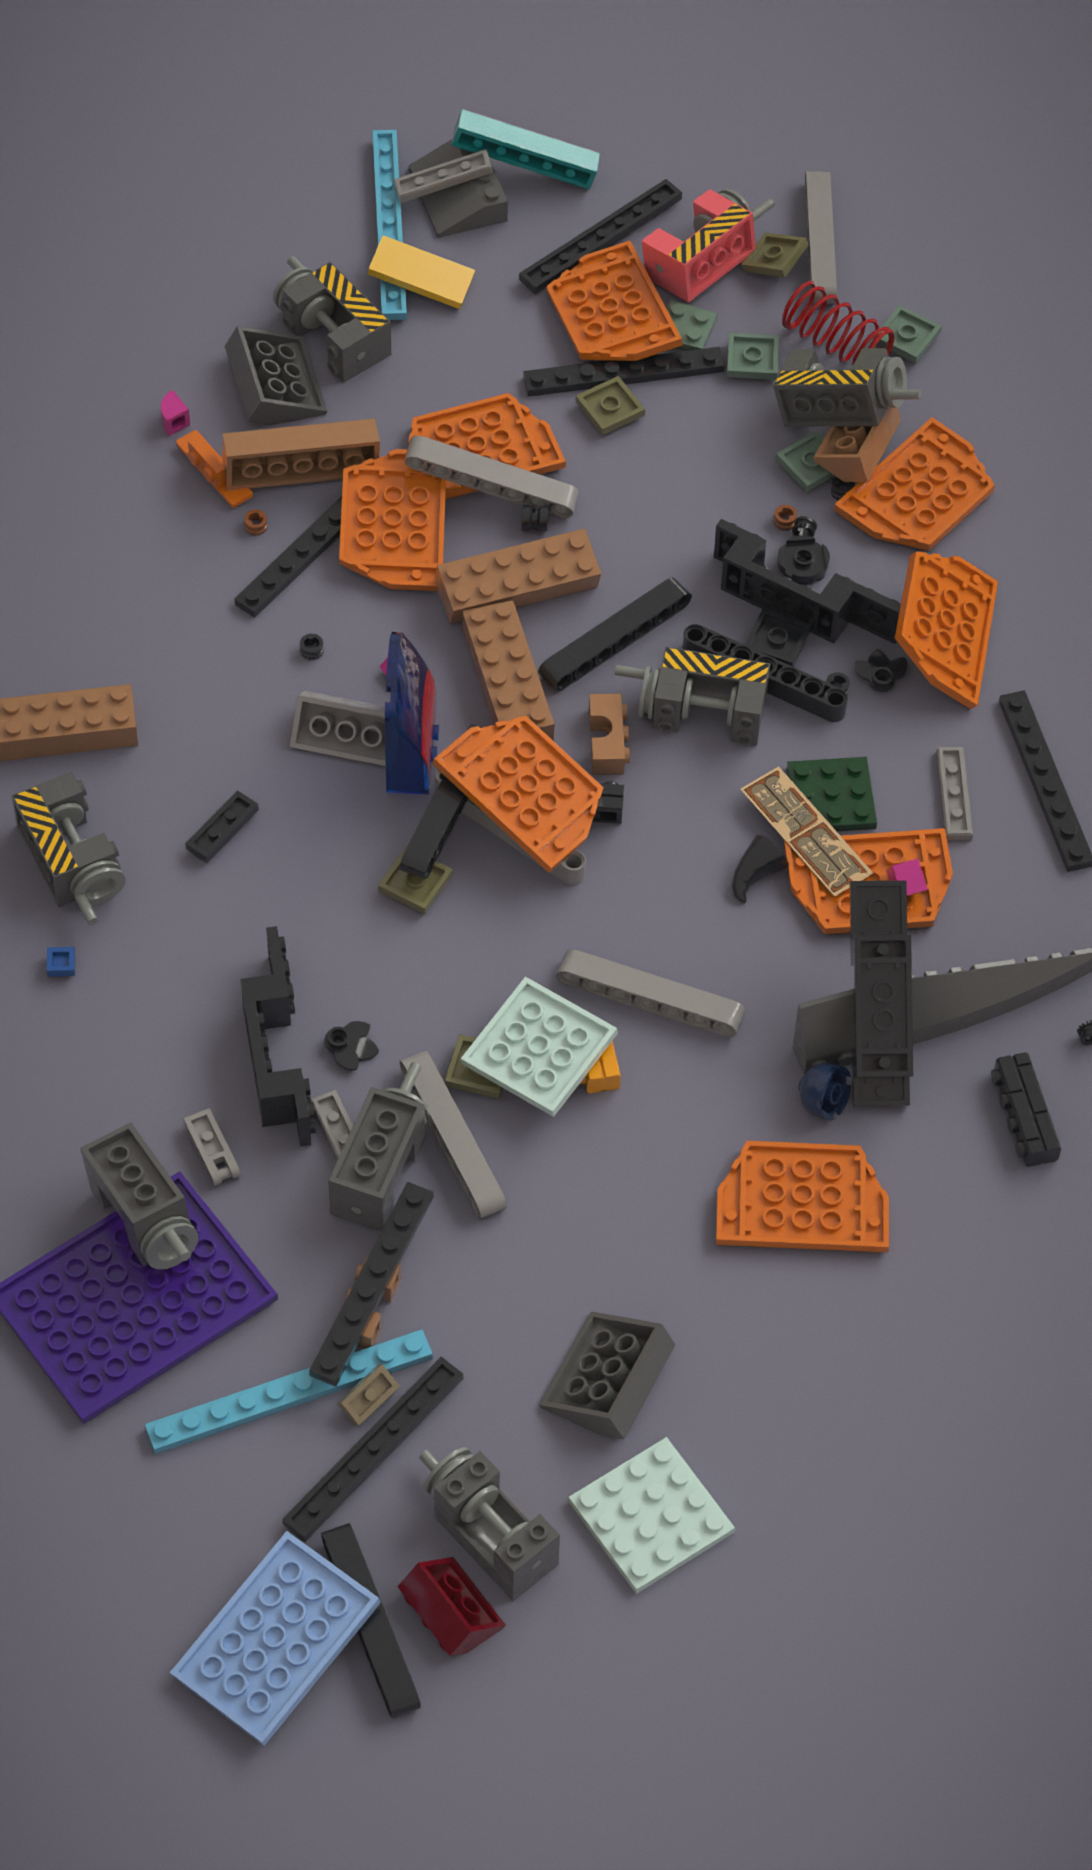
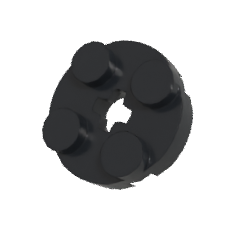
[777,536,830,583]

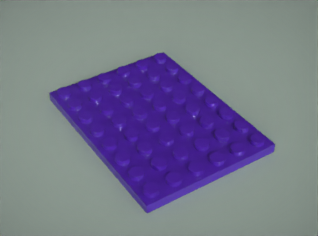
[0,1171,278,1424]

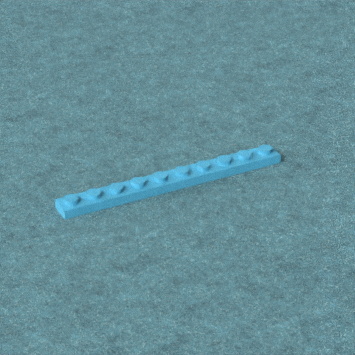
[372,130,407,320]
[145,1329,433,1454]

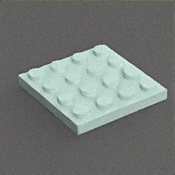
[461,977,618,1117]
[568,1437,735,1594]

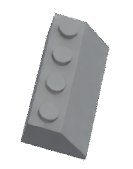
[290,691,407,768]

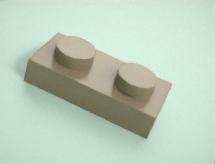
[337,1364,400,1426]

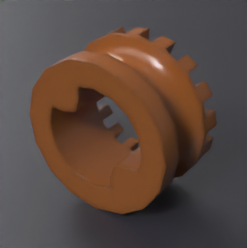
[774,505,797,531]
[244,510,268,536]

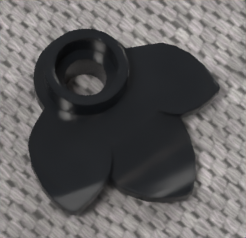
[855,649,907,692]
[324,1021,379,1071]

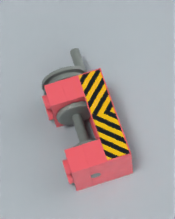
[642,188,775,303]

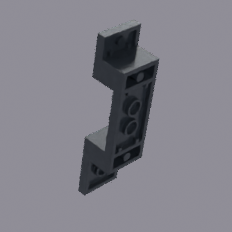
[713,519,901,644]
[849,880,913,1106]
[241,926,316,1147]

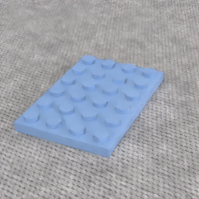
[170,1531,381,1746]

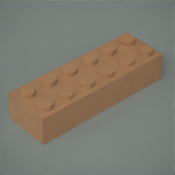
[222,419,380,491]
[434,528,601,624]
[462,600,555,741]
[0,684,138,761]

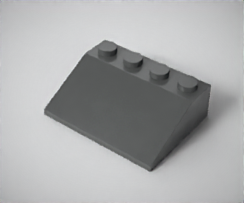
[409,139,508,238]
[225,326,327,425]
[539,1311,675,1439]

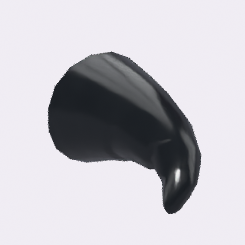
[732,835,789,903]

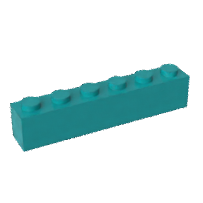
[451,109,600,190]

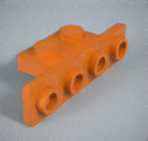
[176,430,253,508]

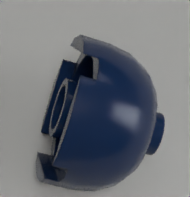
[799,1063,851,1121]

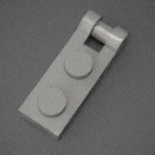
[183,1108,241,1187]

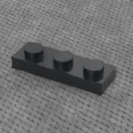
[185,790,259,863]

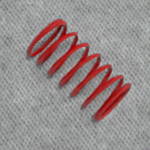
[782,281,895,365]

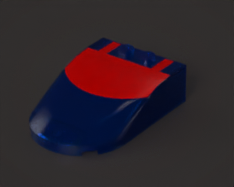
[385,632,440,795]

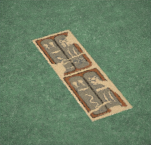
[740,766,873,897]

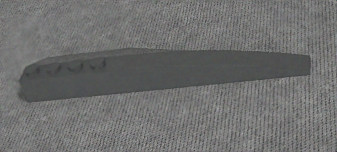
[793,948,1092,1075]

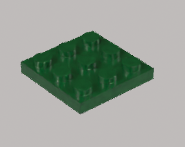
[787,757,877,831]

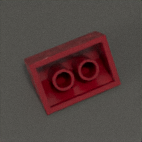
[397,1557,506,1656]

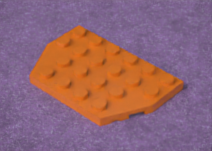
[546,241,683,361]
[407,393,566,499]
[834,417,995,551]
[339,449,446,591]
[895,551,998,709]
[432,716,604,873]
[783,828,953,935]
[716,1141,889,1253]

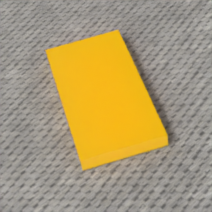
[367,235,475,309]

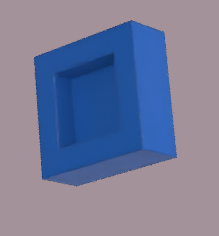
[47,947,76,977]

